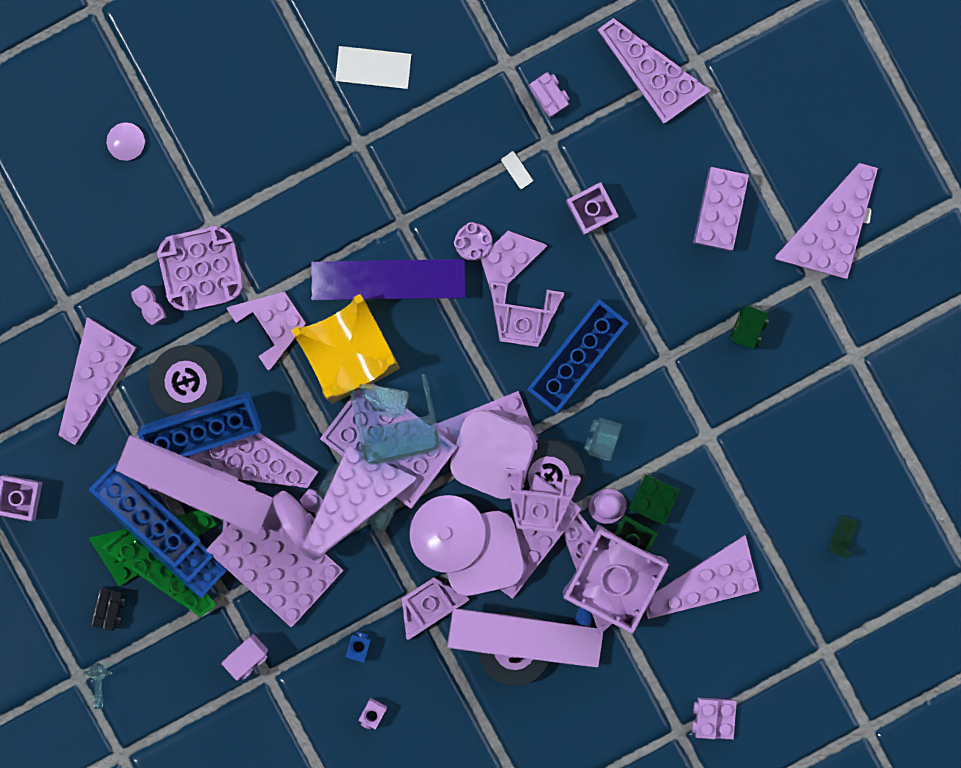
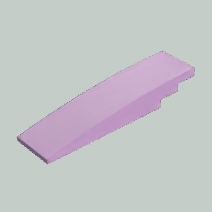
[116,435,273,534]
[447,608,603,667]

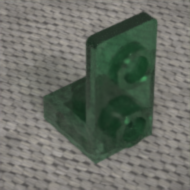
[827,515,858,559]

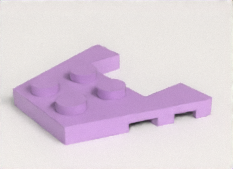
[490,281,564,347]
[226,292,306,371]
[505,468,580,533]

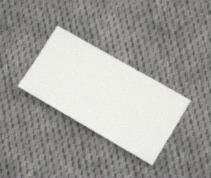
[335,46,411,89]

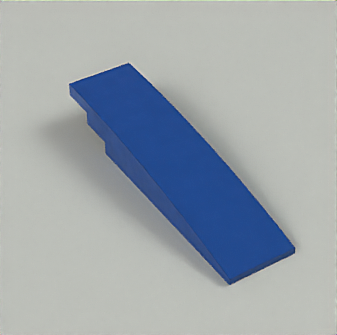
[88,463,227,599]

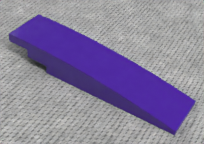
[311,259,465,300]

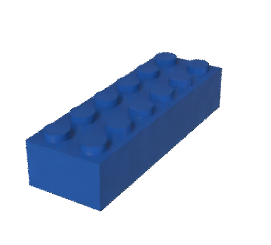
[526,299,629,413]
[137,391,262,457]

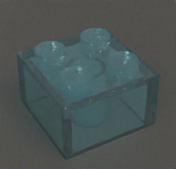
[584,417,622,461]

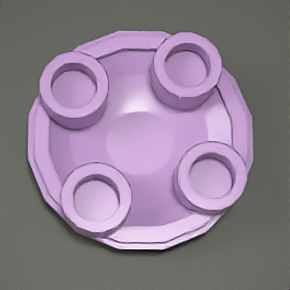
[106,122,146,161]
[454,222,492,261]

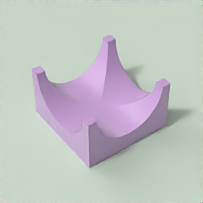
[563,524,669,634]

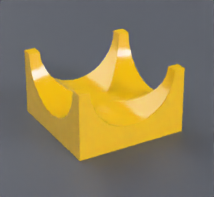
[291,294,400,404]

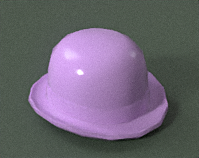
[588,489,626,524]

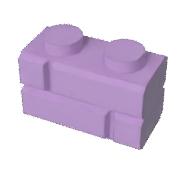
[528,72,570,118]

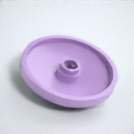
[273,491,325,561]
[410,495,487,573]

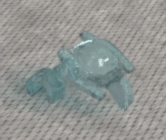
[83,663,113,709]

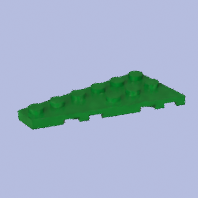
[89,510,217,586]
[99,529,216,617]

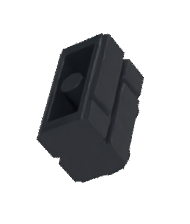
[91,587,127,631]

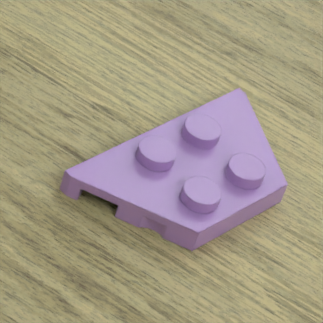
[481,231,547,291]
[402,577,470,640]

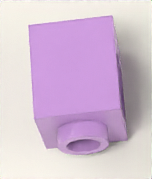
[359,698,387,730]

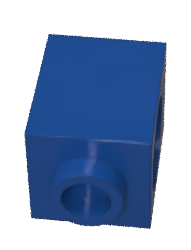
[346,631,371,663]

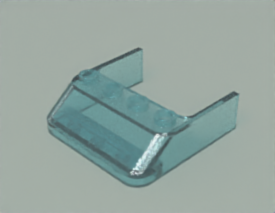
[350,374,440,465]

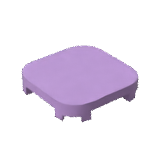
[157,226,243,311]
[450,409,538,499]
[447,511,526,596]

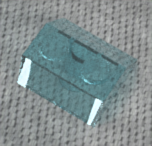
[359,384,409,418]

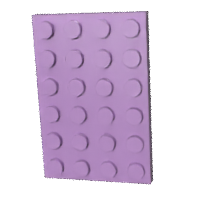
[320,383,458,509]
[206,505,343,627]

